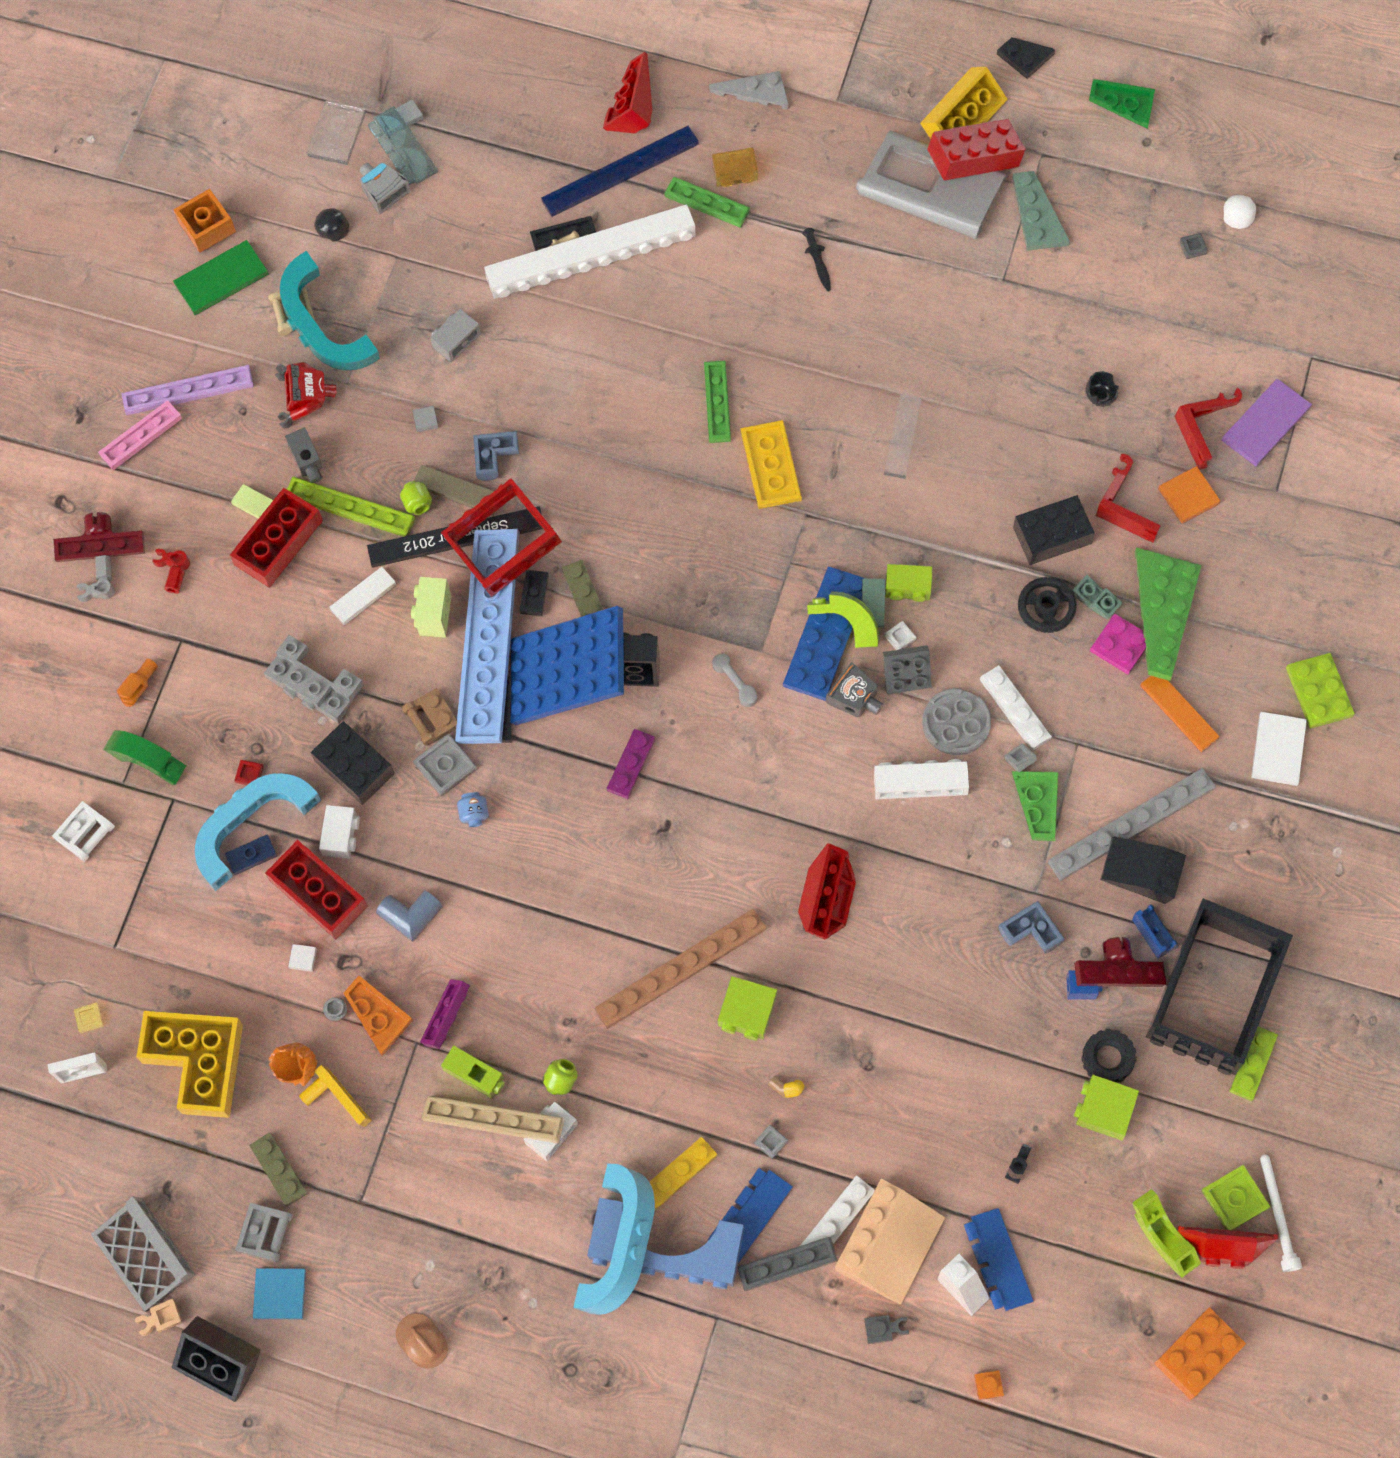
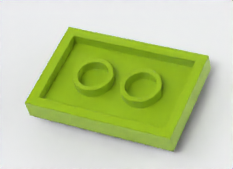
[1286,653,1355,729]

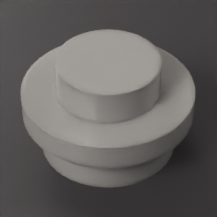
[323,997,347,1021]

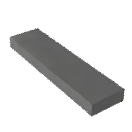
[737,1237,838,1291]

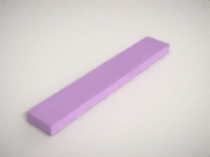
[121,365,254,415]

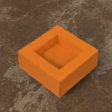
[974,1370,1004,1400]

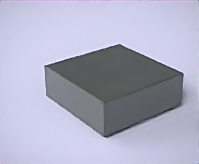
[1179,233,1208,260]

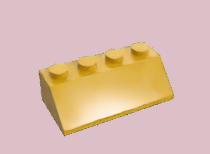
[920,66,1007,139]

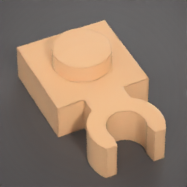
[135,1298,183,1336]

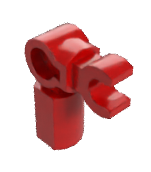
[152,548,190,594]

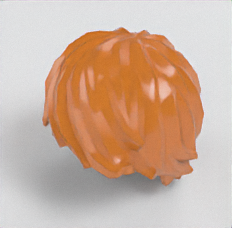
[269,1042,317,1086]

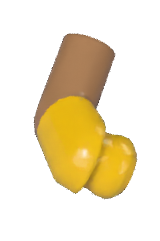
[767,1076,805,1098]

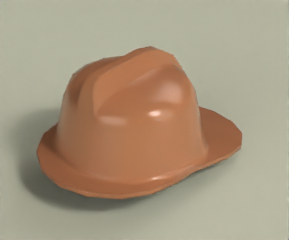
[396,1313,448,1369]

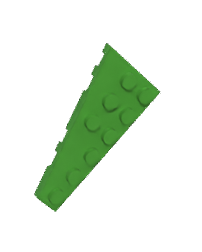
[1135,547,1201,681]

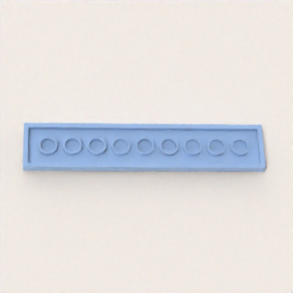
[455,529,520,744]

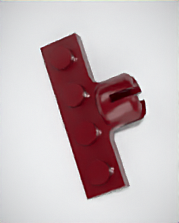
[53,512,145,562]
[1074,937,1167,987]

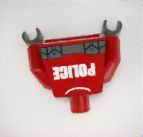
[275,362,336,429]

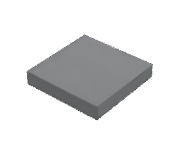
[413,734,477,797]

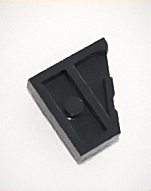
[997,37,1055,79]

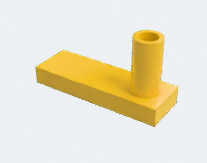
[299,1065,372,1127]

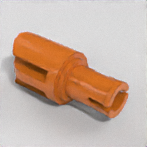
[117,658,158,707]

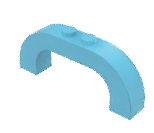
[195,773,321,891]
[573,1163,655,1315]

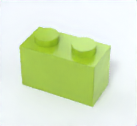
[885,564,932,602]

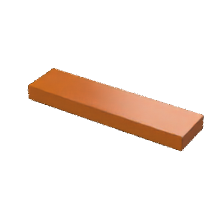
[1140,676,1220,753]

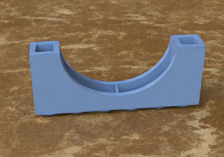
[587,1198,745,1290]

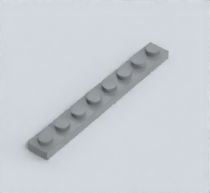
[1048,768,1216,882]

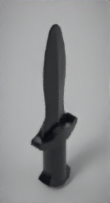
[802,228,831,292]

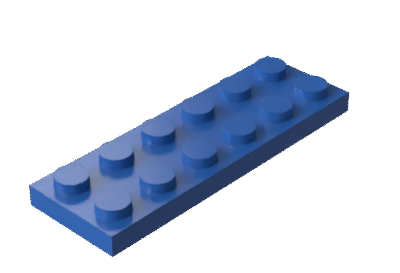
[783,566,866,701]

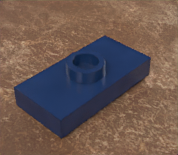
[225,834,277,875]

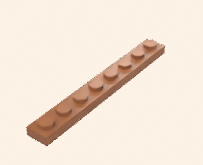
[595,908,766,1029]

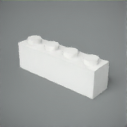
[874,759,969,799]

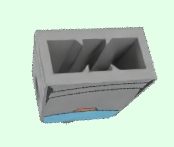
[360,163,410,215]

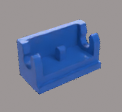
[1132,904,1178,959]

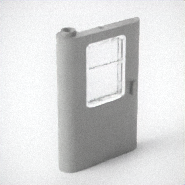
[856,130,1007,239]

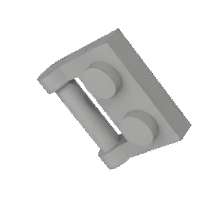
[235,1203,293,1262]

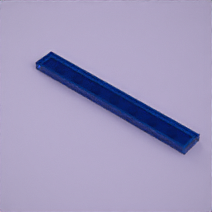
[541,125,699,217]

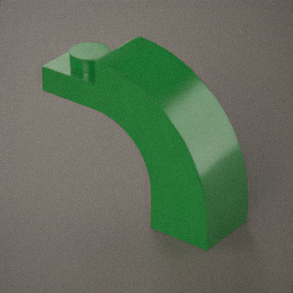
[103,730,187,785]

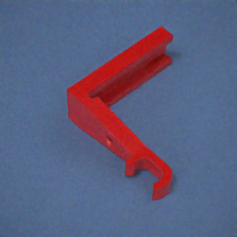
[1174,387,1242,470]
[1095,454,1161,543]

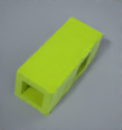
[441,1045,505,1099]

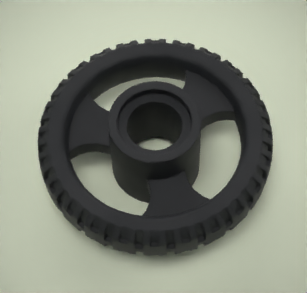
[1018,577,1077,633]

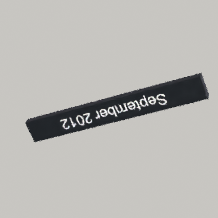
[367,506,543,568]

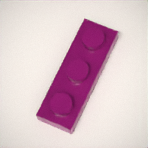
[606,729,655,799]
[420,979,470,1049]

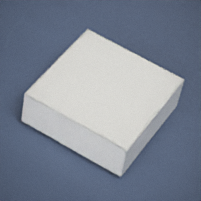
[885,621,917,650]
[288,944,317,972]

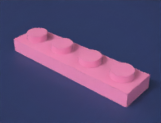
[98,400,182,470]

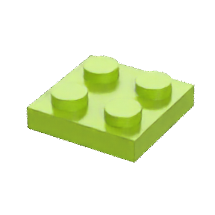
[1201,1165,1270,1230]

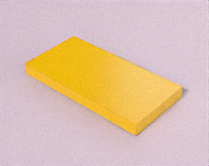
[740,420,802,509]

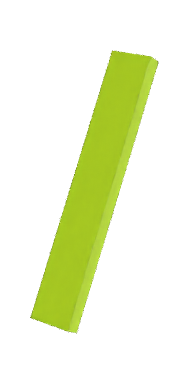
[287,477,415,537]

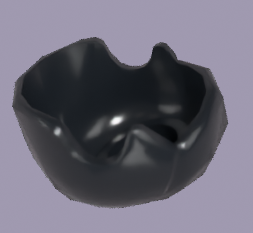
[314,208,349,242]
[1085,371,1119,407]

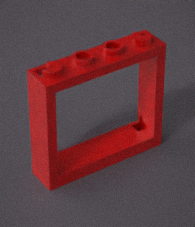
[441,478,562,597]

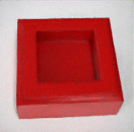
[234,759,264,785]

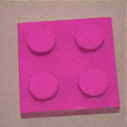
[1090,613,1146,675]

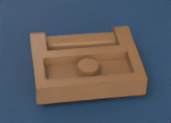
[402,688,457,746]

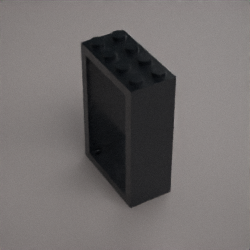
[1145,898,1293,1075]

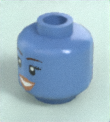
[457,792,489,827]

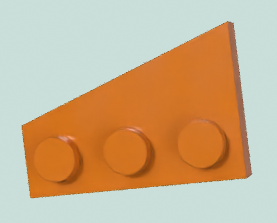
[343,975,413,1056]

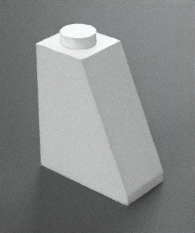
[937,1254,990,1316]

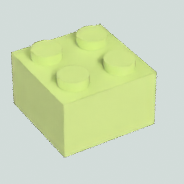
[411,577,452,638]

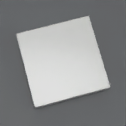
[48,1052,108,1083]

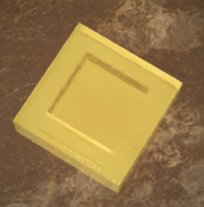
[74,1003,104,1033]

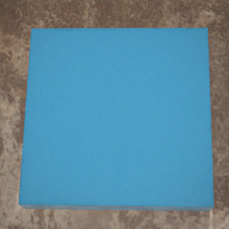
[253,1268,306,1320]

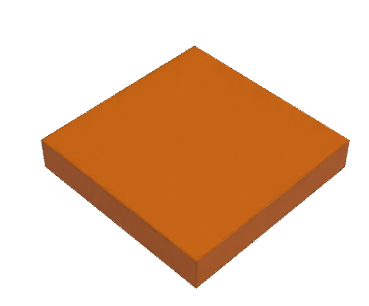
[1158,466,1220,524]

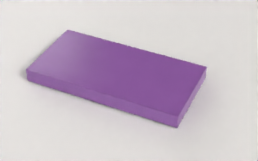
[1221,379,1312,466]

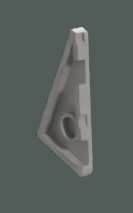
[709,71,788,110]

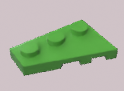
[1012,771,1059,841]

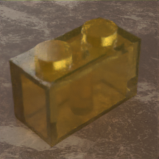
[712,147,758,187]

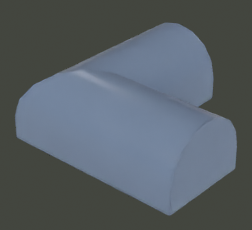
[473,431,519,481]
[376,890,443,942]
[998,901,1065,953]

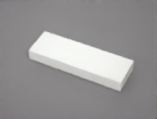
[329,567,396,625]

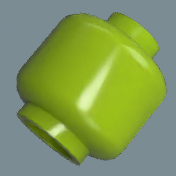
[400,481,432,515]
[542,1059,578,1095]

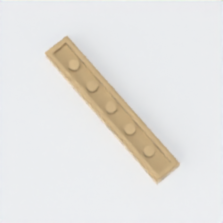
[422,1096,565,1144]

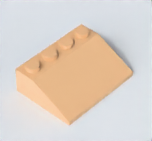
[835,1179,945,1305]

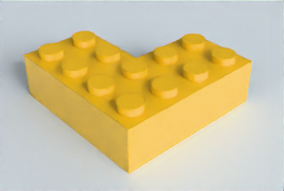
[136,1011,243,1118]

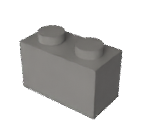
[430,309,481,362]

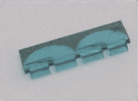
[368,106,438,185]

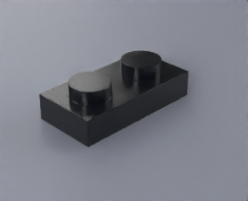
[520,570,549,616]

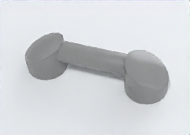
[712,654,757,707]

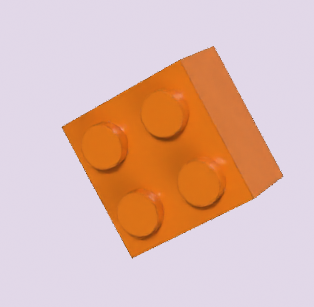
[173,188,236,253]

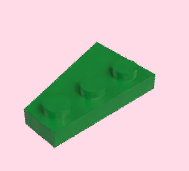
[1089,79,1155,129]

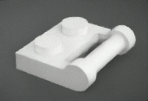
[52,801,115,862]

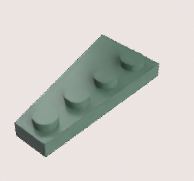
[1012,171,1070,251]

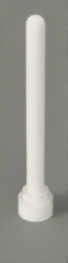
[1260,1154,1303,1272]

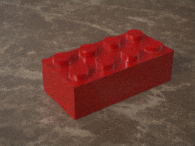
[927,118,1026,181]
[230,487,323,588]
[265,839,368,940]

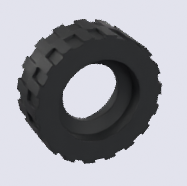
[1081,1029,1137,1083]

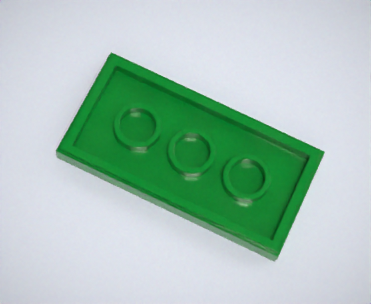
[173,240,269,315]

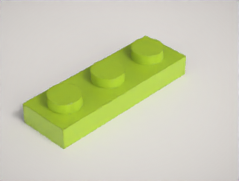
[1229,1026,1278,1101]

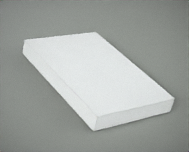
[1251,712,1307,786]

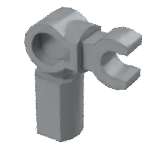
[77,555,115,602]

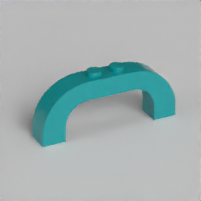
[280,251,380,370]

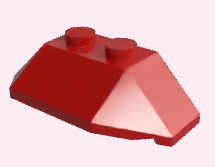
[798,843,856,940]
[1176,1226,1278,1269]

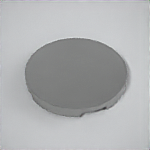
[922,688,991,755]

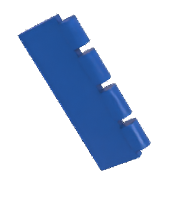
[707,1168,793,1264]
[964,1208,1034,1312]

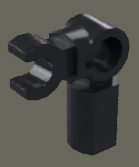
[1005,1144,1032,1184]

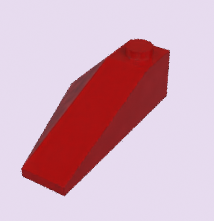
[603,52,653,134]

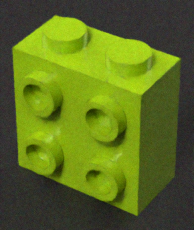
[718,976,777,1041]
[1074,1075,1139,1141]

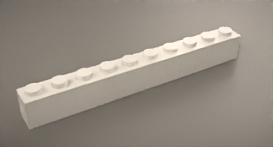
[484,204,696,299]

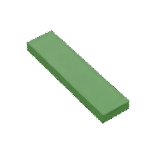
[665,177,750,228]
[704,361,731,443]

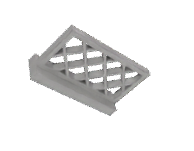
[91,1196,196,1312]

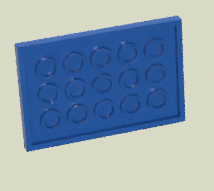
[510,606,624,725]

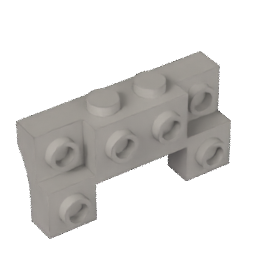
[264,635,364,724]

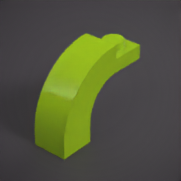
[807,592,879,648]
[1132,1189,1201,1278]

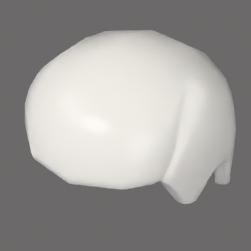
[1223,195,1256,229]

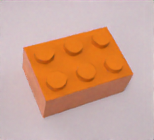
[1154,1307,1246,1400]

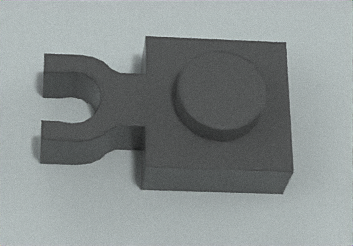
[864,1315,909,1344]

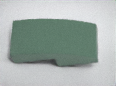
[1072,575,1122,619]
[862,579,885,628]

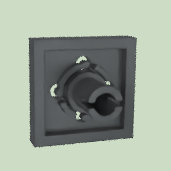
[883,645,932,694]

